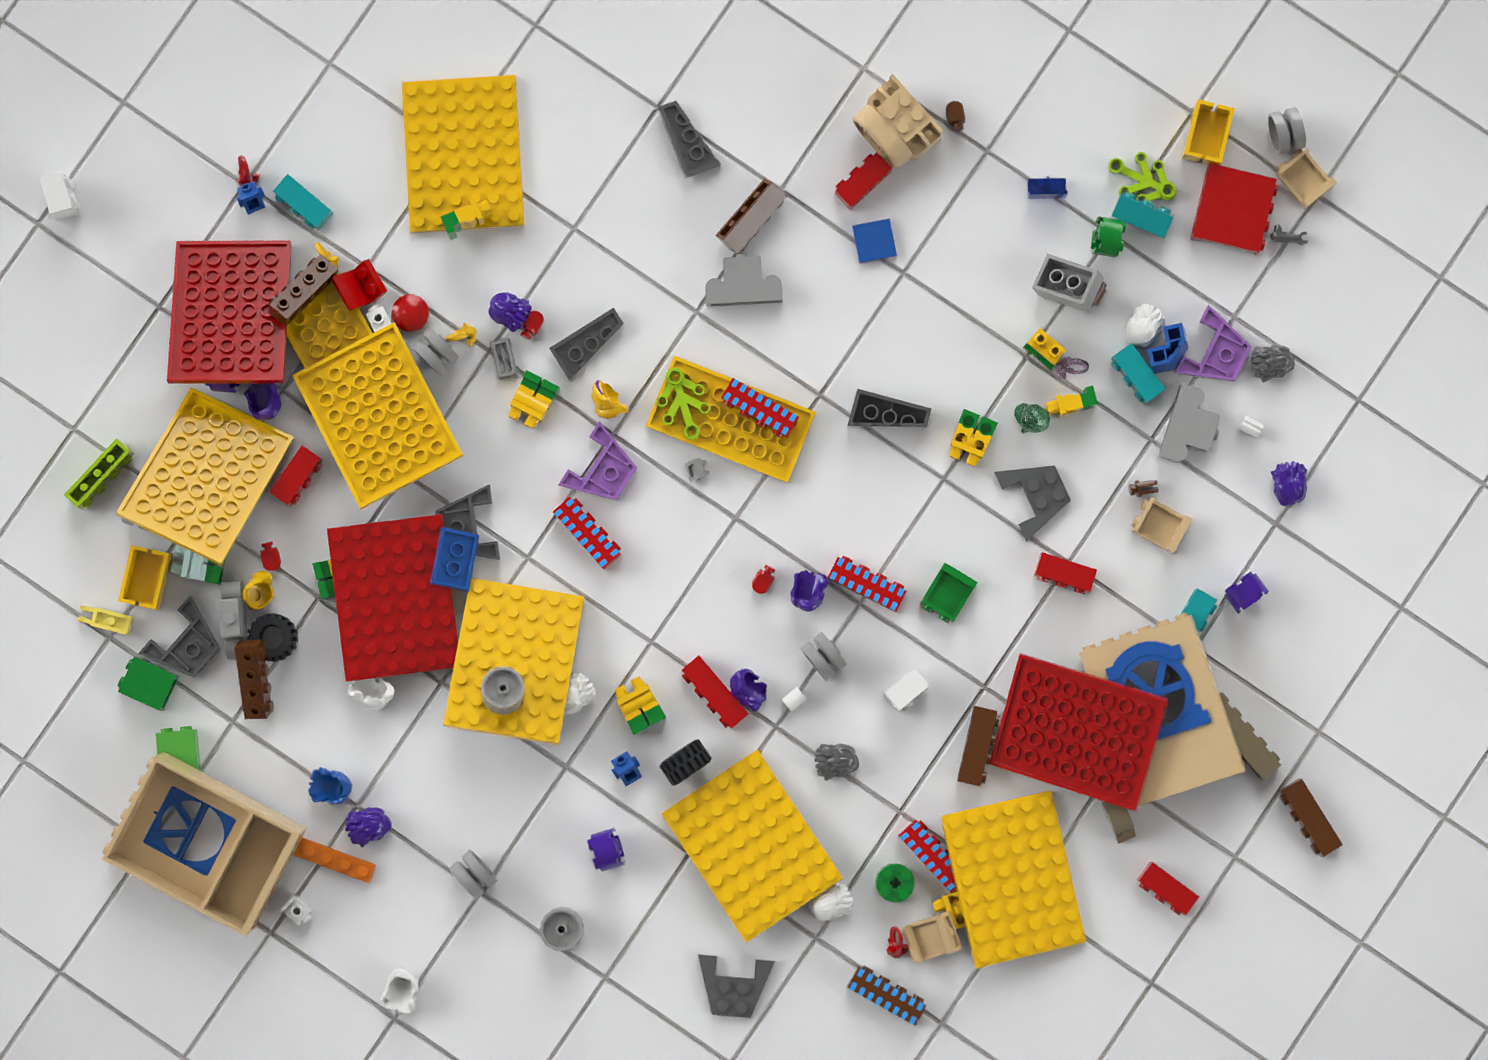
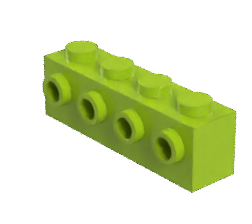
[64,438,135,510]

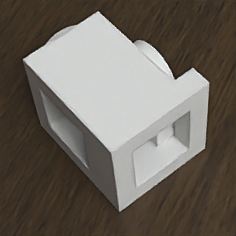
[366,305,392,332]
[280,895,313,925]

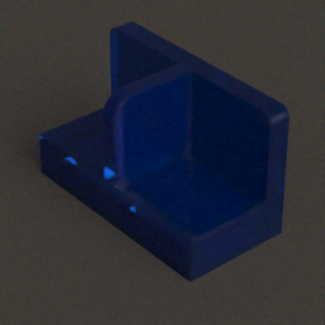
[1027,176,1068,199]

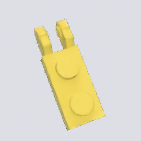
[77,605,133,635]

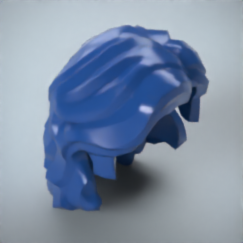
[308,767,353,805]

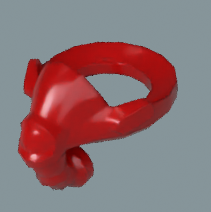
[236,155,260,185]
[886,926,909,959]

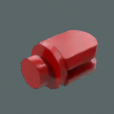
[520,311,544,340]
[260,541,281,571]
[752,565,775,594]

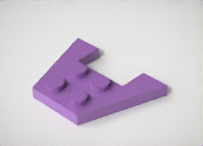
[1174,305,1252,381]
[558,421,638,500]

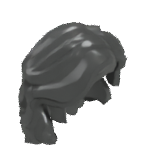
[1250,345,1295,382]
[814,744,859,781]

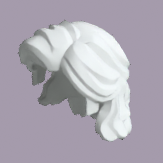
[1125,303,1166,348]
[564,672,596,715]
[348,678,395,710]
[807,882,854,921]
[380,969,418,1015]

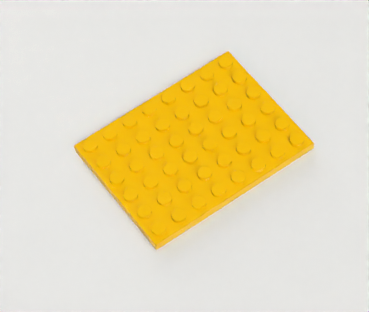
[402,75,525,233]
[292,322,464,510]
[116,387,294,566]
[443,578,584,745]
[661,749,843,943]
[940,790,1086,968]

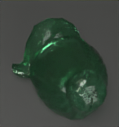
[1014,403,1050,433]

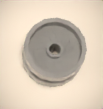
[1267,107,1306,154]
[411,327,459,376]
[800,632,847,681]
[481,666,524,715]
[449,850,497,900]
[540,907,584,951]

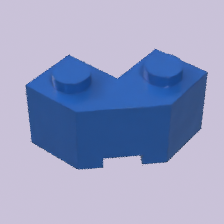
[1148,323,1189,374]

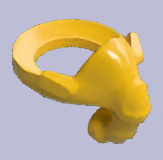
[315,242,339,267]
[445,323,477,347]

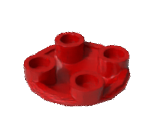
[391,294,429,332]

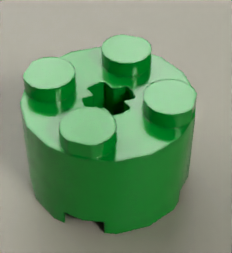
[1091,216,1126,257]
[875,863,915,902]

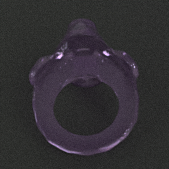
[1055,356,1089,379]

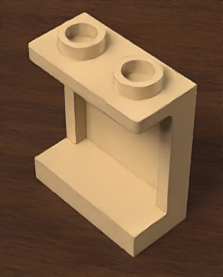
[1275,148,1337,210]
[1131,497,1192,553]
[902,911,962,964]

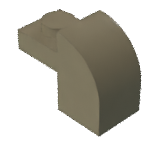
[1102,801,1136,844]

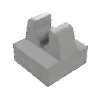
[685,458,710,482]

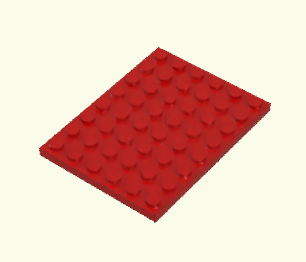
[167,240,291,384]
[327,514,458,682]
[989,653,1168,811]

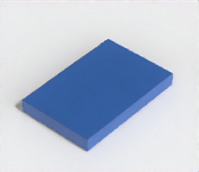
[430,527,479,592]

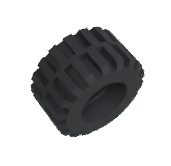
[247,613,298,662]
[659,739,712,786]

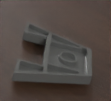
[994,465,1071,542]
[435,484,500,560]
[138,596,221,677]
[698,954,775,1018]

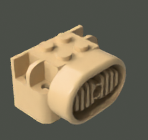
[853,74,943,169]

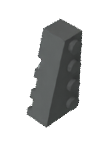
[847,389,932,427]

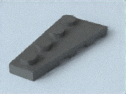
[658,101,721,178]
[549,307,624,381]

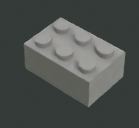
[1032,254,1104,313]

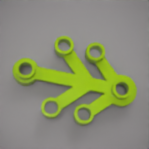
[1108,152,1177,201]
[657,368,711,440]

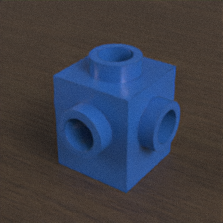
[236,181,265,215]
[611,751,642,786]

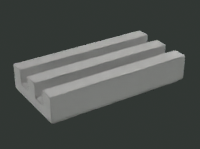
[490,338,518,379]

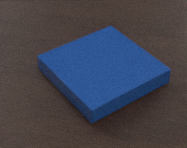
[852,218,897,264]

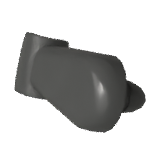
[1270,224,1308,245]

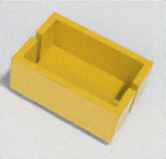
[1181,99,1235,165]
[118,545,173,611]

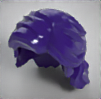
[488,292,532,332]
[243,383,282,421]
[1271,461,1307,506]
[791,570,829,612]
[730,669,767,712]
[345,807,392,847]

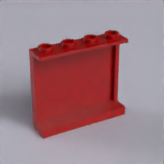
[1190,163,1278,255]

